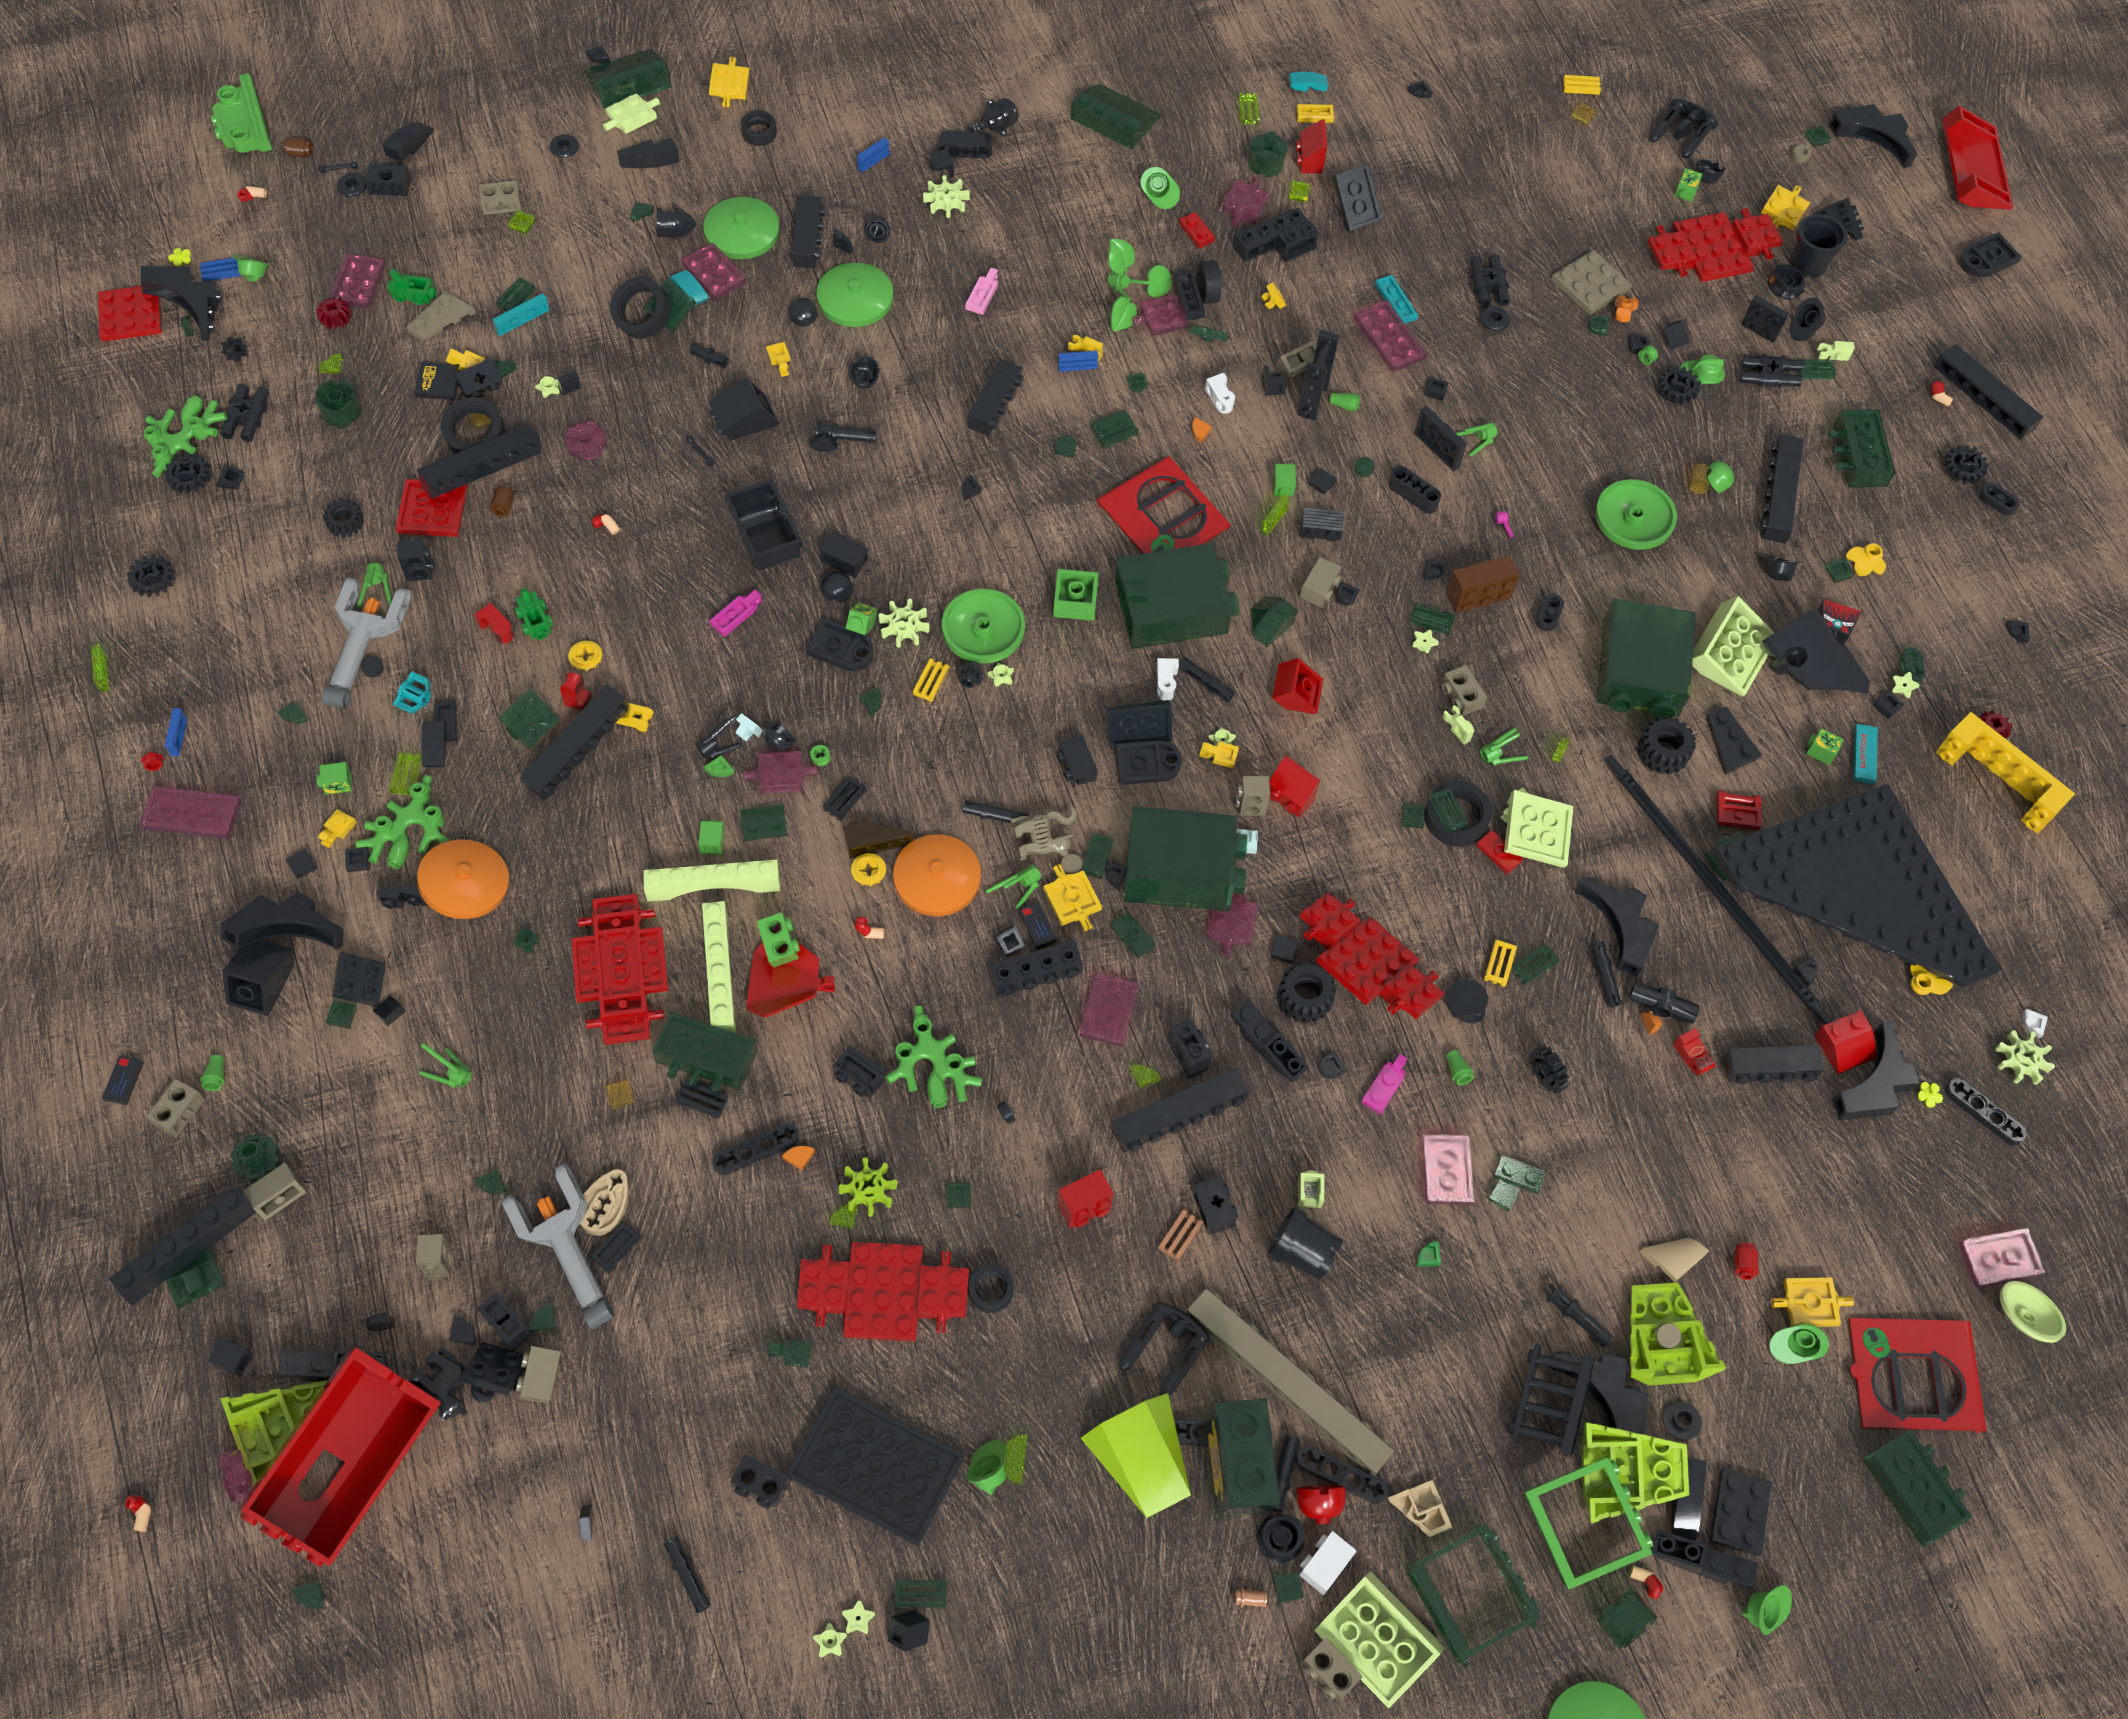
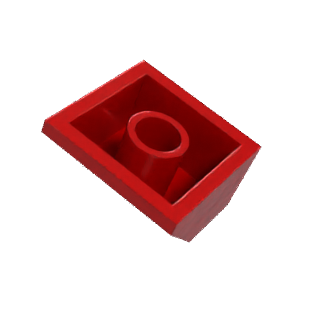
[1296,119,1327,174]
[1272,658,1324,714]
[1269,756,1320,818]
[1814,1010,1877,1075]

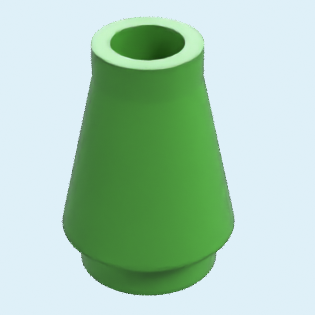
[1330,392,1360,412]
[1446,1050,1474,1085]
[200,1055,225,1091]

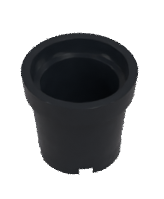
[1790,214,1847,278]
[1266,1204,1343,1280]

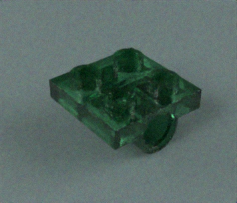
[643,279,697,333]
[498,689,560,749]
[166,1248,225,1308]

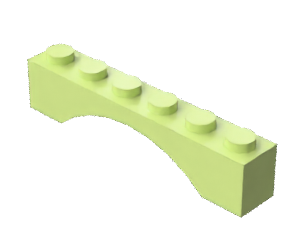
[644,860,780,902]
[702,901,736,1037]

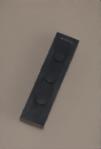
[1174,270,1206,320]

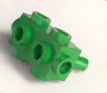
[388,269,437,305]
[514,588,553,640]

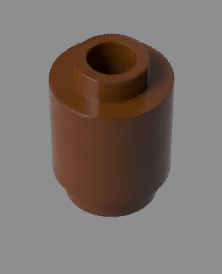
[283,137,313,158]
[490,486,514,517]

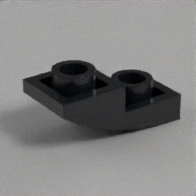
[422,721,446,767]
[376,887,427,909]

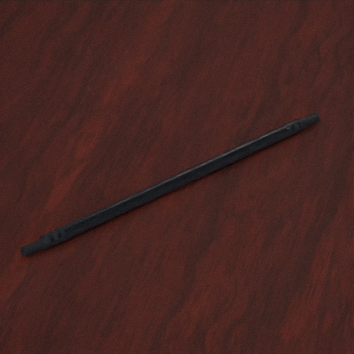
[1605,755,1833,1025]

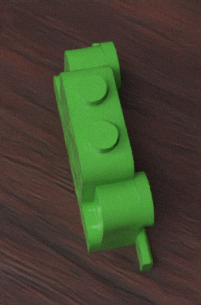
[211,73,273,153]

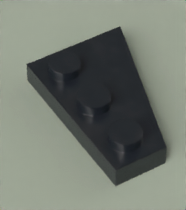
[1707,706,1762,775]

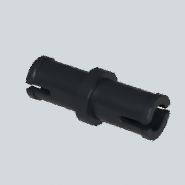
[689,343,729,369]

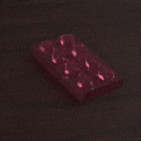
[1354,300,1427,372]
[140,786,241,839]

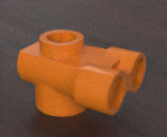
[1615,295,1639,322]

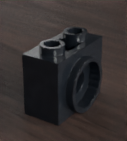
[1167,1018,1212,1079]

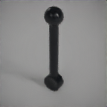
[318,161,358,173]
[686,436,714,466]

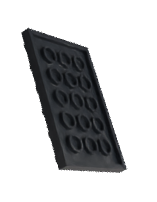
[787,1387,965,1547]

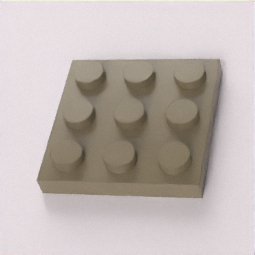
[1551,250,1632,315]

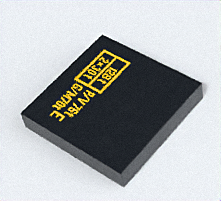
[414,362,461,400]

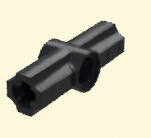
[1629,981,1700,1024]

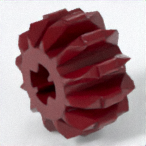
[316,296,352,330]
[1978,710,2012,739]

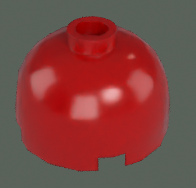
[1296,1485,1346,1524]

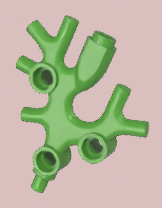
[144,396,228,478]
[356,775,451,869]
[885,1006,982,1108]

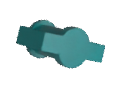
[393,671,431,714]

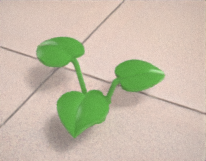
[1108,239,1172,332]

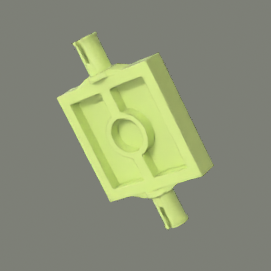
[603,93,660,134]

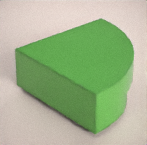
[704,755,734,777]

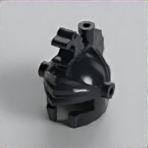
[968,98,1019,135]

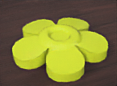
[168,248,191,267]
[1917,1082,1943,1108]

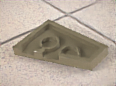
[406,291,476,341]

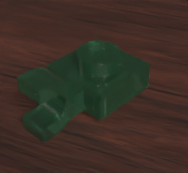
[768,1339,812,1369]

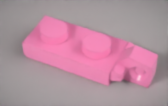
[965,268,999,315]

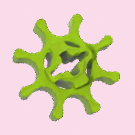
[838,1157,898,1217]

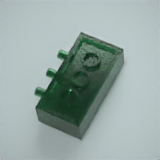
[1828,409,1896,487]
[652,1012,758,1093]
[1863,1430,1973,1547]

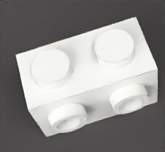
[1299,1531,1356,1595]

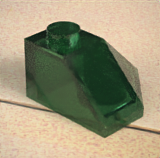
[1251,596,1297,647]

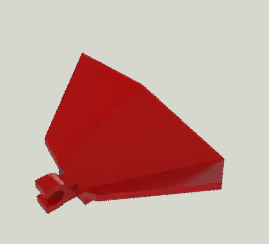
[746,925,835,1018]

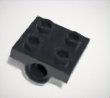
[1741,295,1789,343]
[332,952,386,1007]
[461,1342,525,1396]

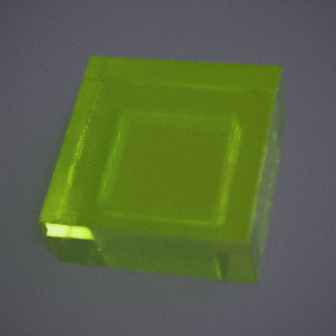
[1289,181,1310,202]
[508,210,535,234]

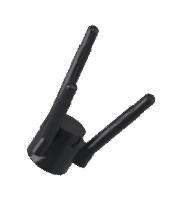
[696,714,742,759]

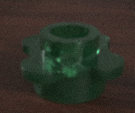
[1127,373,1148,393]
[513,928,540,953]

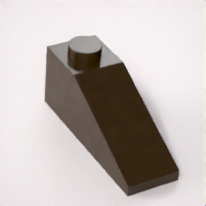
[843,822,913,859]

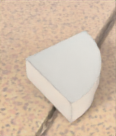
[2022,1009,2048,1038]

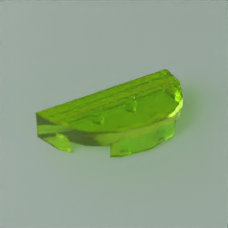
[1004,1435,1028,1486]

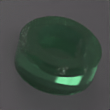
[1354,457,1375,477]

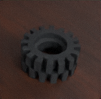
[323,498,364,538]

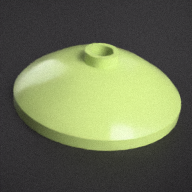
[2000,1281,2066,1343]

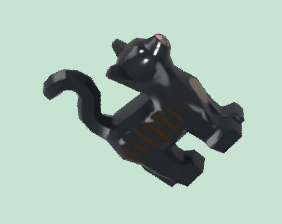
[408,1348,496,1421]

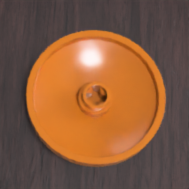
[893,834,981,916]
[417,840,509,919]

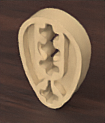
[580,1169,629,1236]

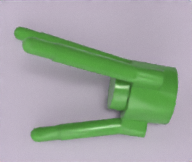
[1456,422,1497,457]
[357,563,392,608]
[1480,728,1528,766]
[986,865,1041,909]
[419,1043,472,1089]

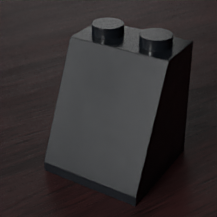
[708,377,779,440]
[222,940,294,1016]

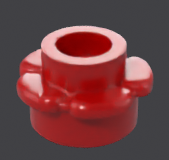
[141,751,164,771]

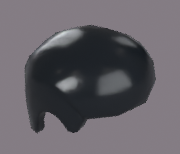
[1695,159,1725,184]
[788,298,818,326]
[849,356,880,388]
[820,571,853,603]
[763,721,796,752]

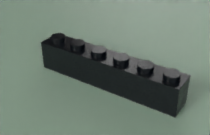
[1934,344,2043,440]
[417,424,541,499]
[1760,434,1804,544]
[520,684,630,801]
[1111,1068,1249,1153]
[109,1185,257,1306]

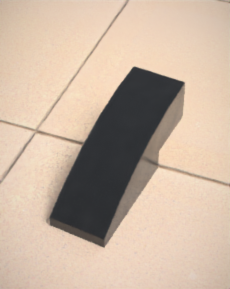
[383,122,434,162]
[617,138,680,168]
[1671,1457,1706,1541]

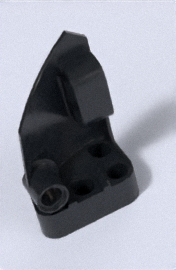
[1761,608,1870,694]

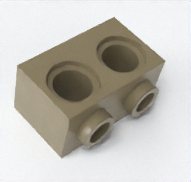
[479,180,522,215]
[1276,340,1316,380]
[1441,665,1487,716]
[1235,776,1270,816]
[146,1079,205,1138]
[416,1234,452,1281]
[1302,1638,1363,1702]

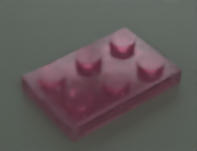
[681,243,746,300]
[329,254,386,308]
[1079,973,1139,1047]
[1422,1135,1474,1205]
[1959,1228,2045,1288]

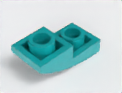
[1288,72,1329,92]
[670,270,709,307]

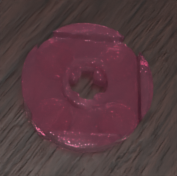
[565,421,607,460]
[219,1449,252,1503]

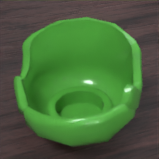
[1707,461,1734,493]

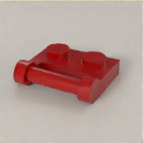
[1715,790,1762,831]

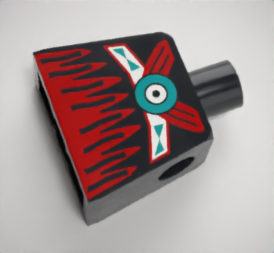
[1818,599,1861,644]

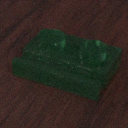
[1090,409,1139,448]
[740,804,787,841]

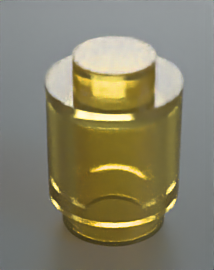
[1689,464,1711,494]

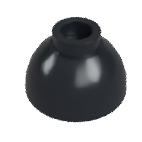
[864,216,891,243]

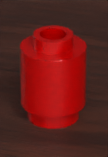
[1734,1243,1759,1280]

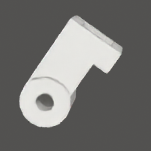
[1205,373,1235,414]
[1156,658,1179,700]

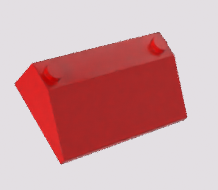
[1942,105,2013,210]

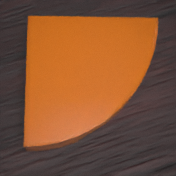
[1192,417,1212,443]
[1641,1011,1662,1034]
[782,1146,815,1170]

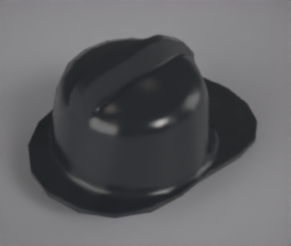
[1790,297,1826,341]
[1754,552,1803,581]

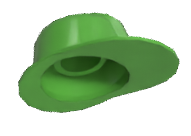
[1141,167,1180,209]
[231,254,270,282]
[1679,354,1725,385]
[1769,1322,1829,1364]
[966,1440,1007,1495]
[1742,1585,1792,1635]

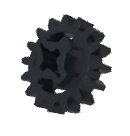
[1658,366,1701,405]
[1943,445,1989,484]
[164,453,212,494]
[127,555,176,598]
[1529,1045,1570,1094]

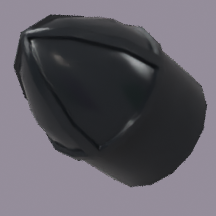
[657,208,697,239]

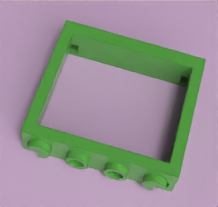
[1523,1456,1653,1589]

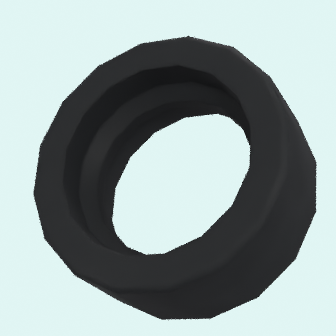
[741,110,777,146]
[968,1264,1014,1313]

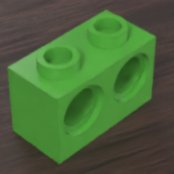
[757,912,800,967]

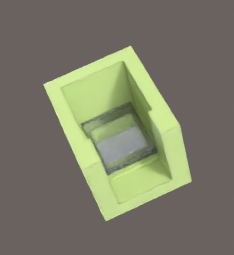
[1298,1170,1324,1208]

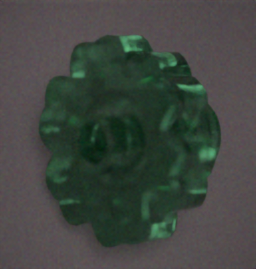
[230,1134,281,1182]

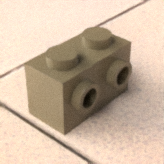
[1300,557,1342,608]
[244,1163,306,1221]
[516,1346,561,1404]

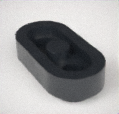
[1980,483,2019,515]
[1537,594,1564,631]

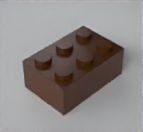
[1446,555,1520,613]

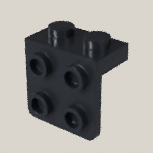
[1813,197,1864,241]

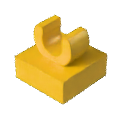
[1261,282,1286,309]

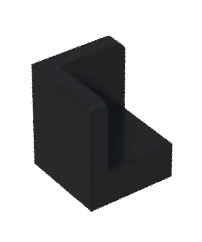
[929,149,954,178]
[1664,318,1692,349]
[1262,366,1287,396]
[208,1339,253,1377]
[888,1610,930,1652]

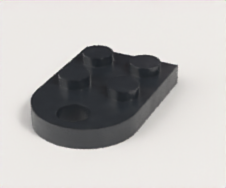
[1960,232,2022,277]
[806,618,874,671]
[1116,741,1182,785]

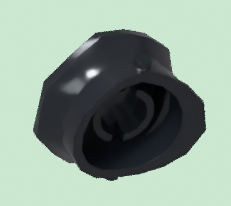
[1768,265,1805,300]
[1445,980,1489,1024]
[1256,1514,1305,1564]

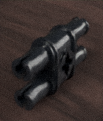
[1470,254,1510,308]
[1741,354,1803,388]
[220,384,269,442]

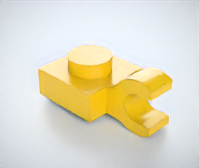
[1068,335,1103,361]
[766,342,790,377]
[446,349,485,371]
[1199,741,1239,769]
[318,809,356,848]

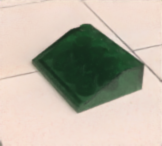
[584,48,672,109]
[1071,84,1161,150]

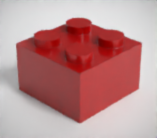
[1057,1169,1114,1229]

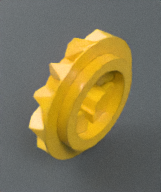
[568,641,603,671]
[851,853,886,887]

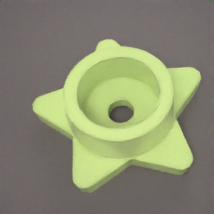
[535,376,560,398]
[1412,630,1439,653]
[987,663,1014,687]
[1892,672,1919,698]
[1209,727,1236,746]
[842,1600,875,1634]
[813,1623,847,1657]

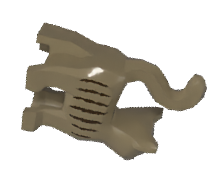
[1010,806,1078,861]

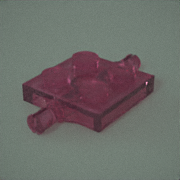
[1222,177,1270,227]
[1132,294,1189,336]
[744,751,818,794]
[1207,887,1259,957]

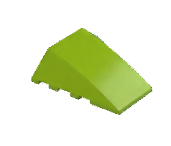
[1630,1282,1726,1386]
[220,1380,328,1486]
[1081,1393,1191,1518]
[1581,1422,1689,1523]

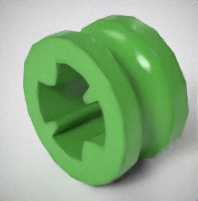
[1638,345,1658,365]
[810,745,830,766]

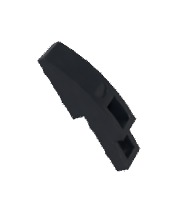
[1230,1000,1309,1082]
[278,1350,385,1381]
[1652,1530,1758,1589]

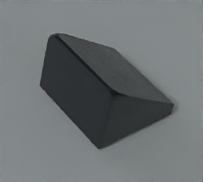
[216,464,245,490]
[993,926,1025,956]
[373,996,406,1026]

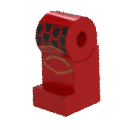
[474,603,514,644]
[560,672,591,711]
[1673,1028,1715,1076]

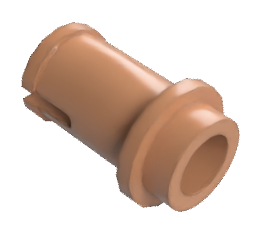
[1234,1587,1267,1608]

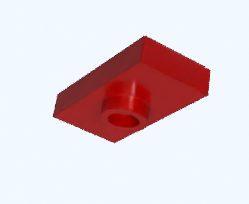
[1476,830,1523,875]

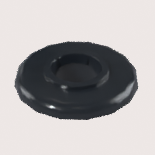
[549,135,579,158]
[337,173,367,197]
[1480,306,1510,331]
[1663,1402,1702,1440]

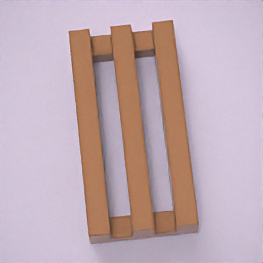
[1158,1209,1203,1262]

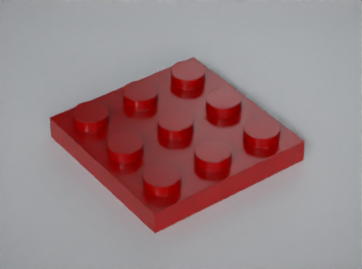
[98,286,162,342]
[395,479,468,537]

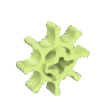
[923,175,970,218]
[879,599,930,647]
[1995,1030,2055,1085]

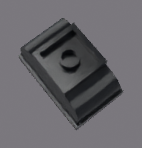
[724,479,803,571]

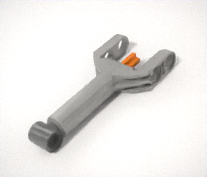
[322,578,411,709]
[502,1163,615,1330]

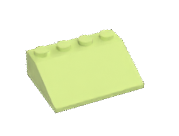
[1687,596,1774,696]
[1314,1571,1445,1709]

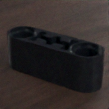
[939,131,993,158]
[1388,466,1441,514]

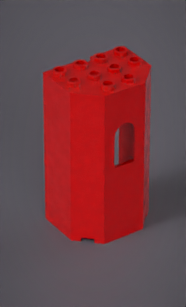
[237,1347,441,1567]

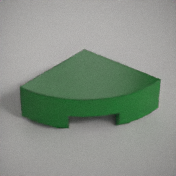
[1416,1241,1441,1267]

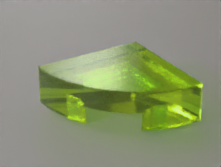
[318,354,343,374]
[1551,736,1570,762]
[1130,1065,1161,1089]
[830,1204,858,1229]

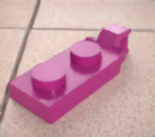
[709,590,762,637]
[1361,1054,1408,1115]

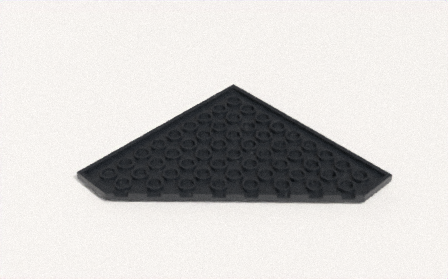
[1714,784,2002,987]

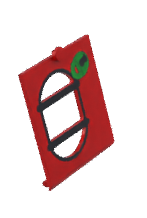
[1096,456,1231,572]
[1848,1318,1987,1433]

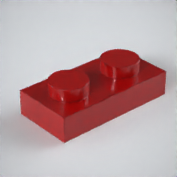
[1179,212,1215,248]

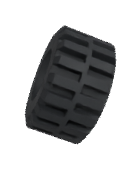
[1637,716,1696,775]
[1277,961,1337,1024]

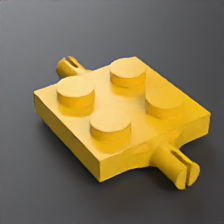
[709,57,749,108]
[1761,185,1811,230]
[1043,864,1102,931]
[1771,1277,1854,1327]

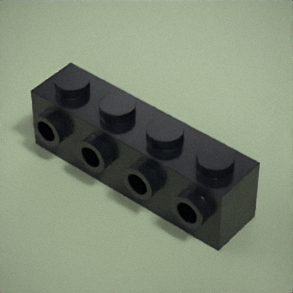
[792,196,825,268]
[1233,208,1308,262]
[968,359,1024,436]
[989,940,1083,996]
[1723,1045,1824,1084]

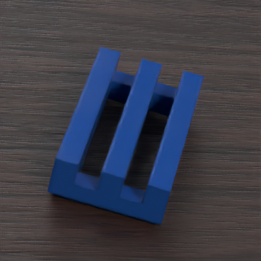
[857,138,890,172]
[200,258,242,282]
[1058,351,1098,372]
[165,708,188,757]

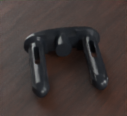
[1650,99,1717,159]
[1119,1302,1210,1397]

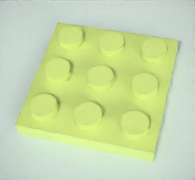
[1504,790,1573,868]

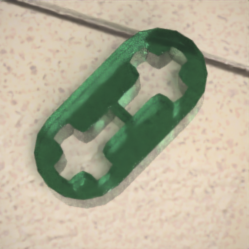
[1900,647,1926,684]

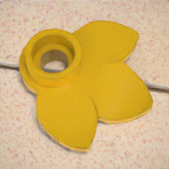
[1846,543,1886,576]
[1910,965,1953,995]

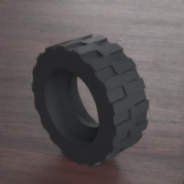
[1196,260,1222,304]

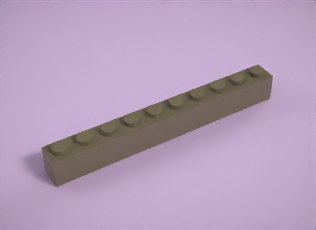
[1187,1289,1394,1476]

